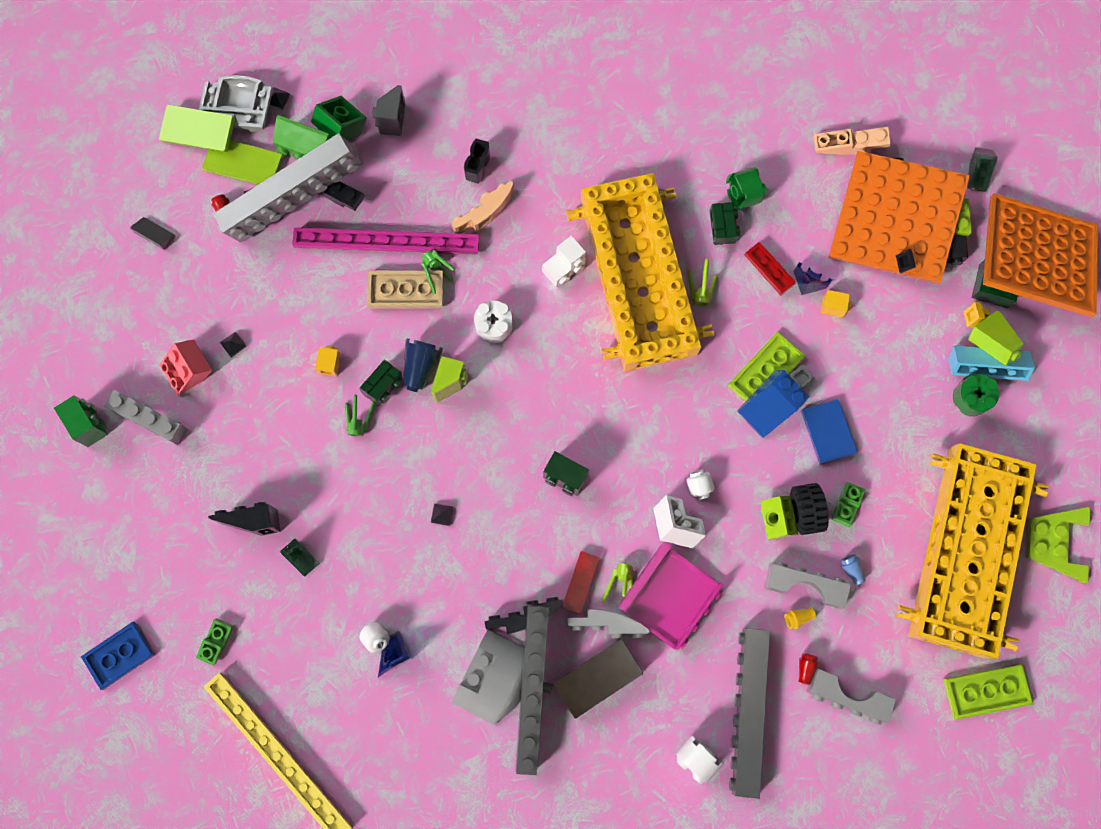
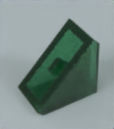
[279,538,319,577]

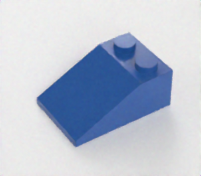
[737,370,809,438]

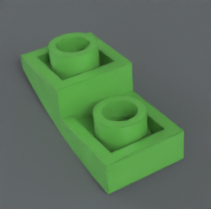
[831,482,865,528]
[196,618,234,666]

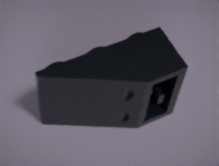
[208,502,281,536]

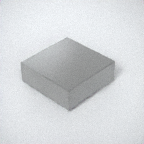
[790,365,815,389]

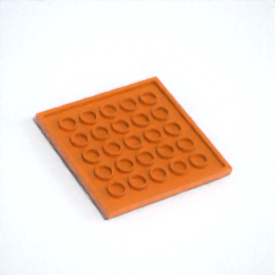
[828,151,970,284]
[983,193,1098,317]

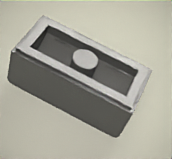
[130,217,175,250]

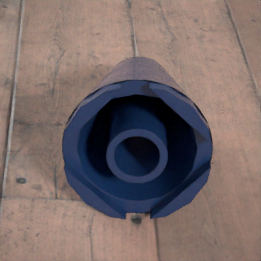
[404,338,443,393]

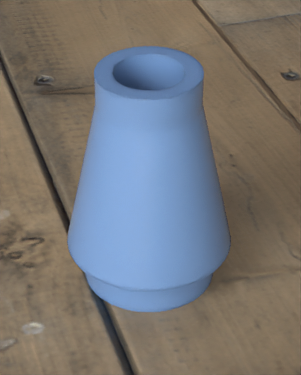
[841,554,866,585]

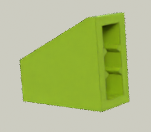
[968,310,1024,366]

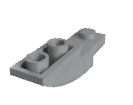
[568,610,649,638]

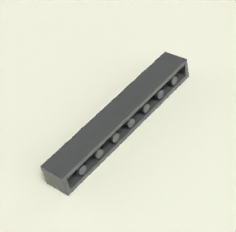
[515,604,549,775]
[729,628,770,799]

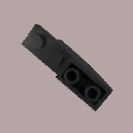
[318,181,365,211]
[485,597,563,634]

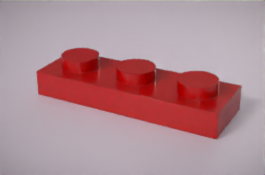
[744,242,796,296]
[562,551,599,614]

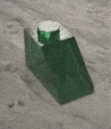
[967,147,998,192]

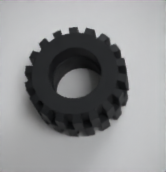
[790,483,829,535]

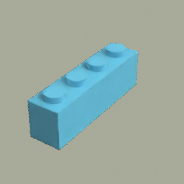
[948,346,1035,381]

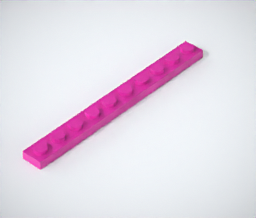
[292,228,479,255]

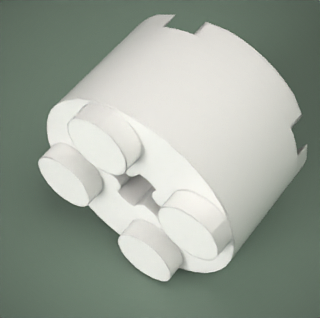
[474,301,513,344]
[676,735,723,785]

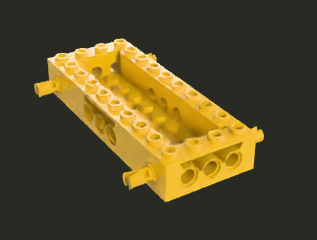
[566,173,714,372]
[896,443,1050,659]

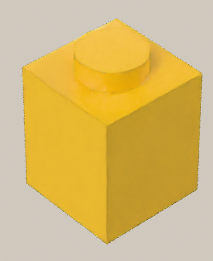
[820,290,851,317]
[315,346,341,376]

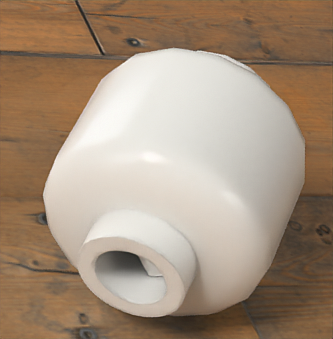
[687,469,715,500]
[360,622,390,653]

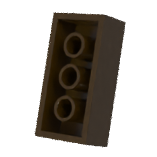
[553,639,643,719]

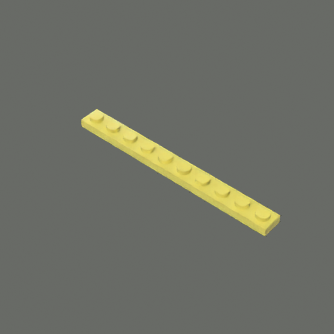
[204,673,352,829]

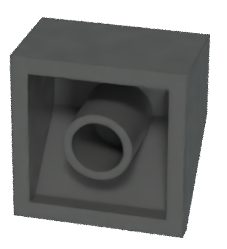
[372,85,406,136]

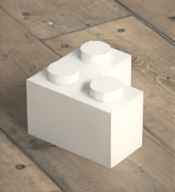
[542,236,586,287]
[653,495,706,548]

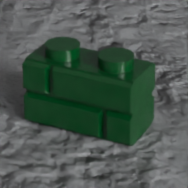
[709,202,740,245]
[359,360,403,406]

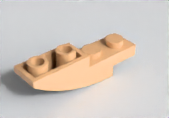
[814,127,890,155]
[452,181,514,234]

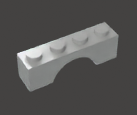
[104,390,187,445]
[764,562,851,609]
[806,669,896,725]

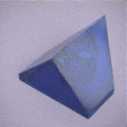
[793,262,833,295]
[378,631,413,677]

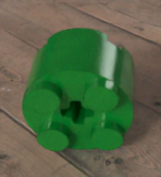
[726,167,767,210]
[953,374,999,416]

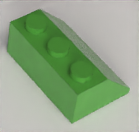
[273,115,330,160]

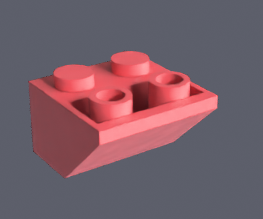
[159,339,212,395]

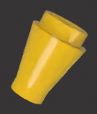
[784,607,816,630]

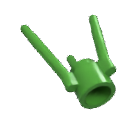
[421,250,455,294]
[345,394,375,436]

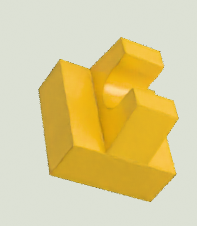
[963,302,990,328]

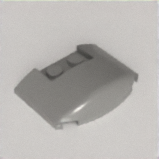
[199,75,273,132]
[451,630,524,725]

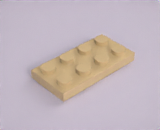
[367,271,443,309]

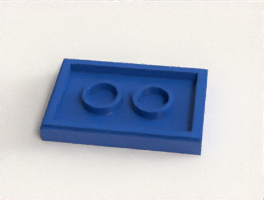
[801,399,858,465]
[81,622,155,690]

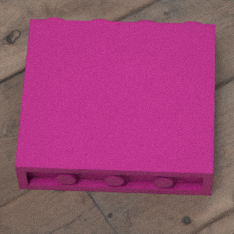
[617,542,723,650]

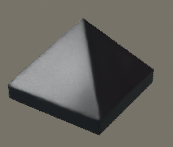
[270,87,290,110]
[896,249,916,274]
[220,332,247,357]
[431,503,453,526]

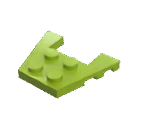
[1026,507,1090,584]

